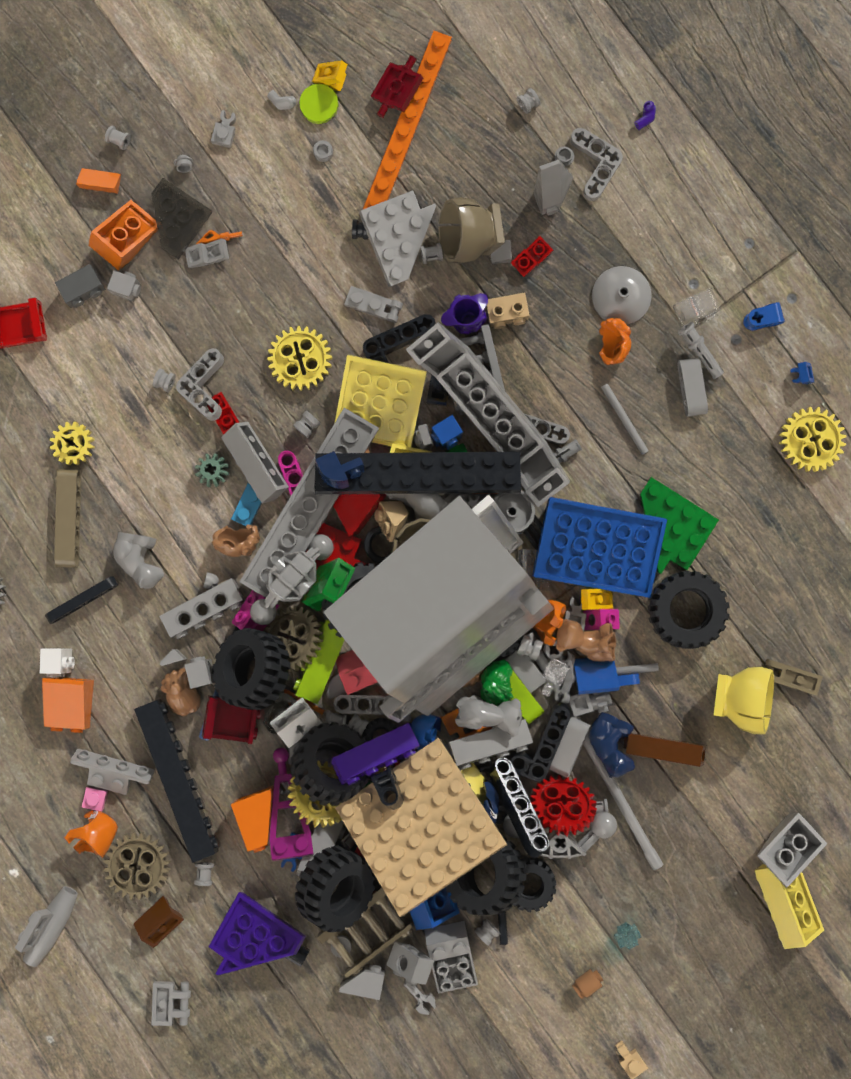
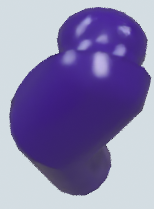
[634,101,656,130]

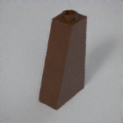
[624,733,707,767]

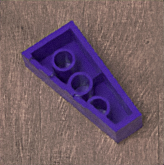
[331,723,420,785]

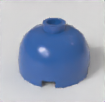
[409,714,441,752]

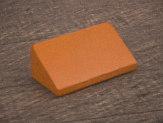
[76,168,121,194]

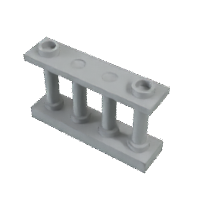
[453,324,505,415]

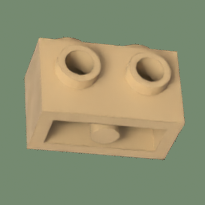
[486,293,529,329]

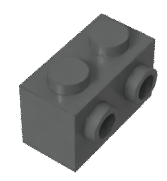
[55,264,106,308]

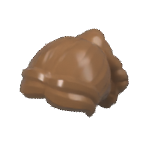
[212,525,260,557]
[160,668,201,717]

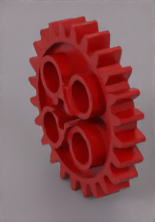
[530,775,597,837]

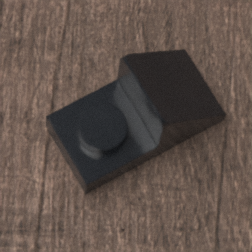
[426,374,449,407]

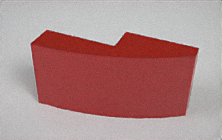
[511,236,554,277]
[207,392,240,435]

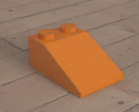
[88,200,161,271]

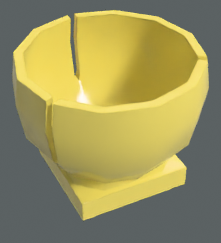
[714,667,774,734]

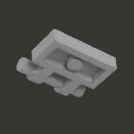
[151,981,191,1026]

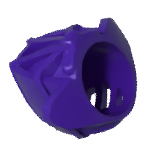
[441,293,488,334]

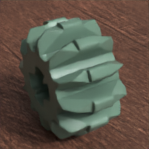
[195,453,229,487]

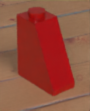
[334,494,387,537]

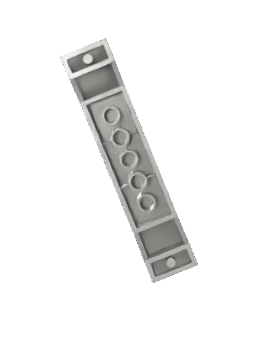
[406,322,570,507]

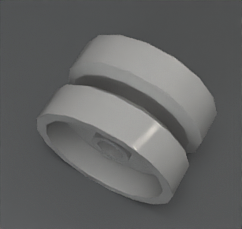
[493,490,535,535]

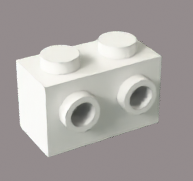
[40,648,75,678]

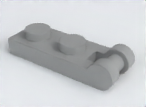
[344,286,403,323]

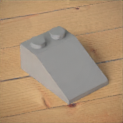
[757,813,827,887]

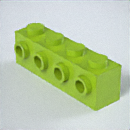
[293,620,344,704]

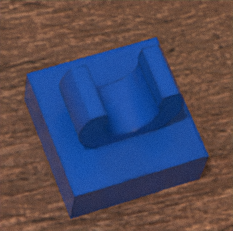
[790,362,815,384]

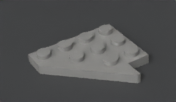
[359,190,436,287]

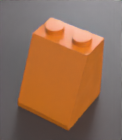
[42,677,94,733]
[231,785,274,853]

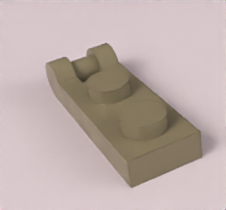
[765,659,823,696]

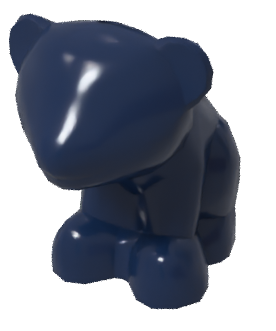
[589,712,635,778]

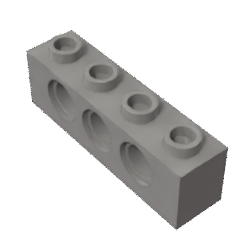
[159,578,245,639]

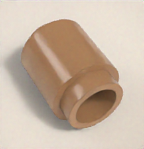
[572,969,603,999]

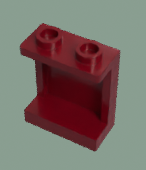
[202,695,261,744]

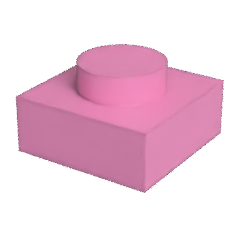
[82,786,108,812]

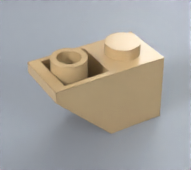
[375,501,409,542]

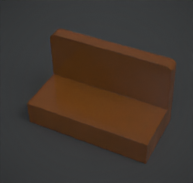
[134,896,184,948]

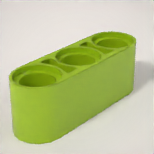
[510,670,545,724]

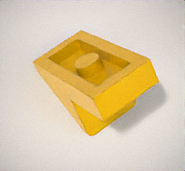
[312,60,348,91]
[581,589,613,610]

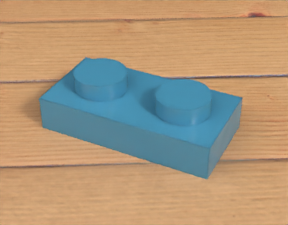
[231,483,262,526]

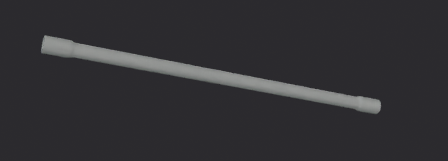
[526,632,664,870]

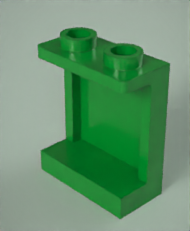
[301,558,355,611]

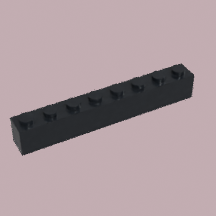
[134,699,220,863]

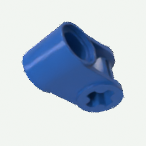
[743,302,785,331]

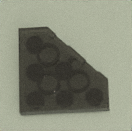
[151,178,212,260]

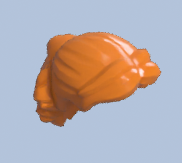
[599,318,631,365]

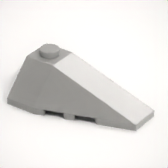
[533,160,573,215]

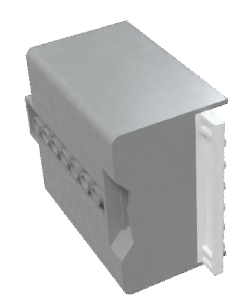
[323,495,554,723]

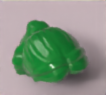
[481,659,514,706]

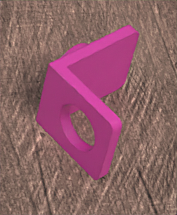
[583,609,620,630]

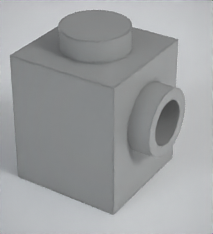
[107,271,141,302]

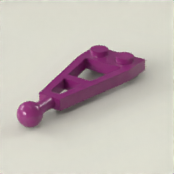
[269,747,314,861]

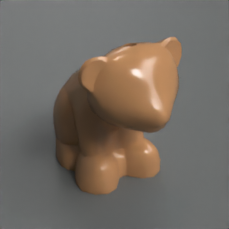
[556,619,616,662]

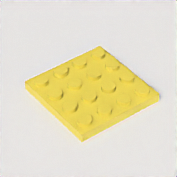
[335,355,427,448]

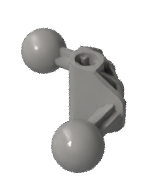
[250,534,334,625]
[503,812,617,859]

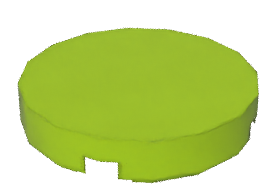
[299,84,339,124]

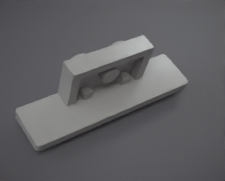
[70,749,155,795]

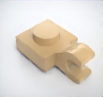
[615,1040,648,1079]

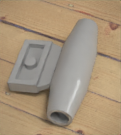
[15,886,78,967]

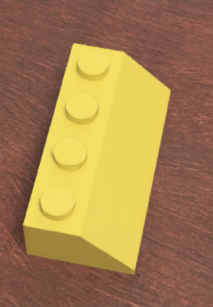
[754,864,824,949]

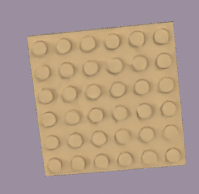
[335,738,508,917]

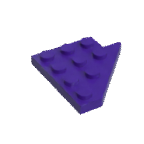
[209,892,306,975]

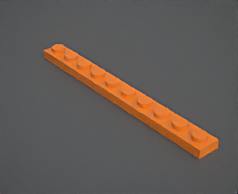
[363,31,452,209]

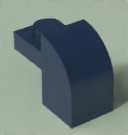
[315,451,364,489]

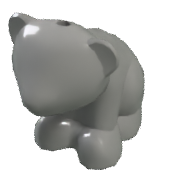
[386,493,448,519]
[113,532,164,589]
[455,695,522,737]

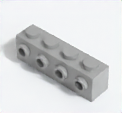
[221,422,289,503]
[445,719,533,770]

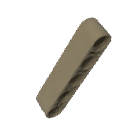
[54,470,81,568]

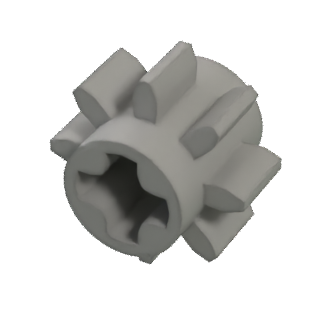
[589,692,612,714]

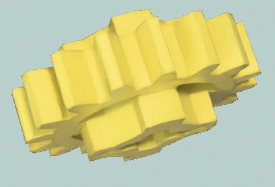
[50,422,95,466]

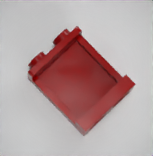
[0,297,47,349]

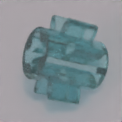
[614,922,641,950]

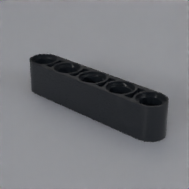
[489,758,549,858]

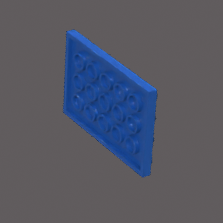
[532,497,667,598]

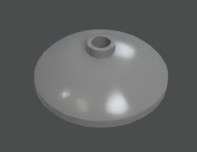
[592,266,652,325]

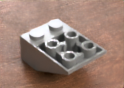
[424,921,478,994]

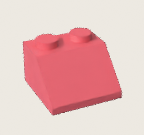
[336,650,378,695]

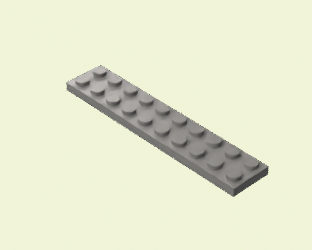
[239,408,379,598]

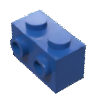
[430,415,463,450]

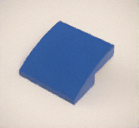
[574,658,620,695]

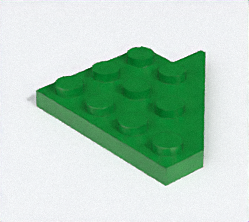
[639,477,719,574]

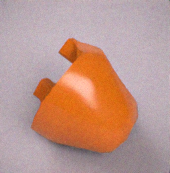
[532,600,566,646]
[64,810,118,858]

